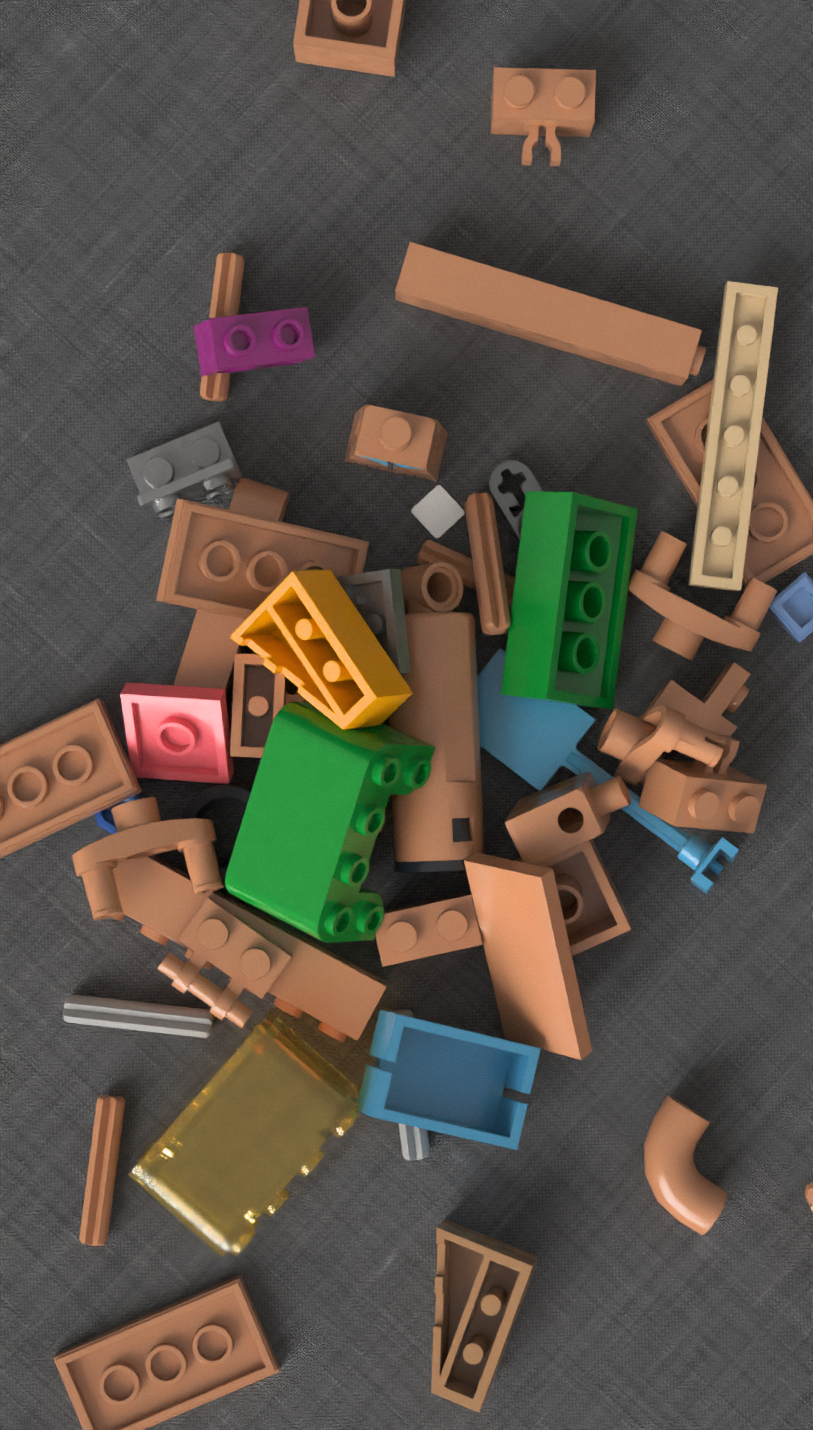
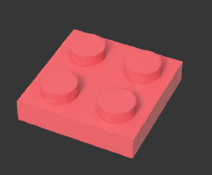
[120,682,234,784]

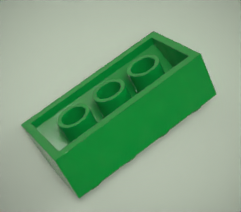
[501,491,638,709]

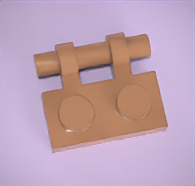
[157,897,292,1028]

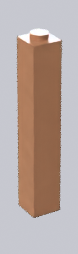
[395,242,706,387]

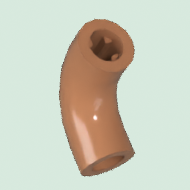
[644,1095,727,1235]

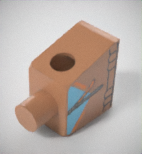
[344,404,448,482]

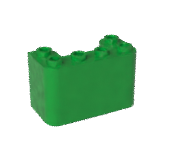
[225,701,435,943]

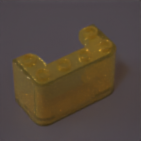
[128,1010,360,1257]

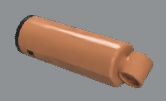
[388,561,485,872]

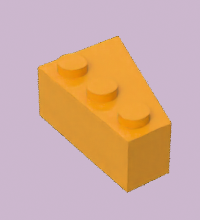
[230,570,413,730]

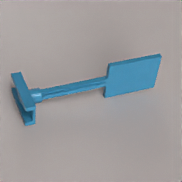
[477,648,739,895]

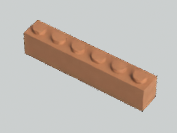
[111,855,387,1042]

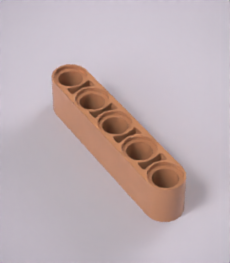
[173,477,290,699]

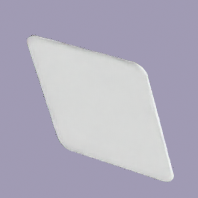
[411,485,465,538]

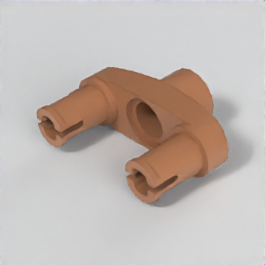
[628,531,777,661]
[598,705,727,787]
[72,797,224,921]

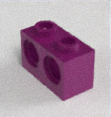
[193,307,315,377]

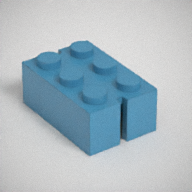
[356,1009,541,1150]

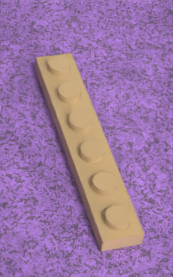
[688,281,778,591]

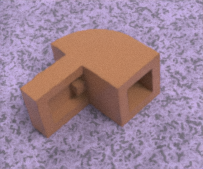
[642,662,751,736]

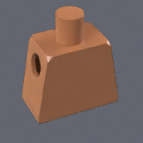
[504,772,631,865]

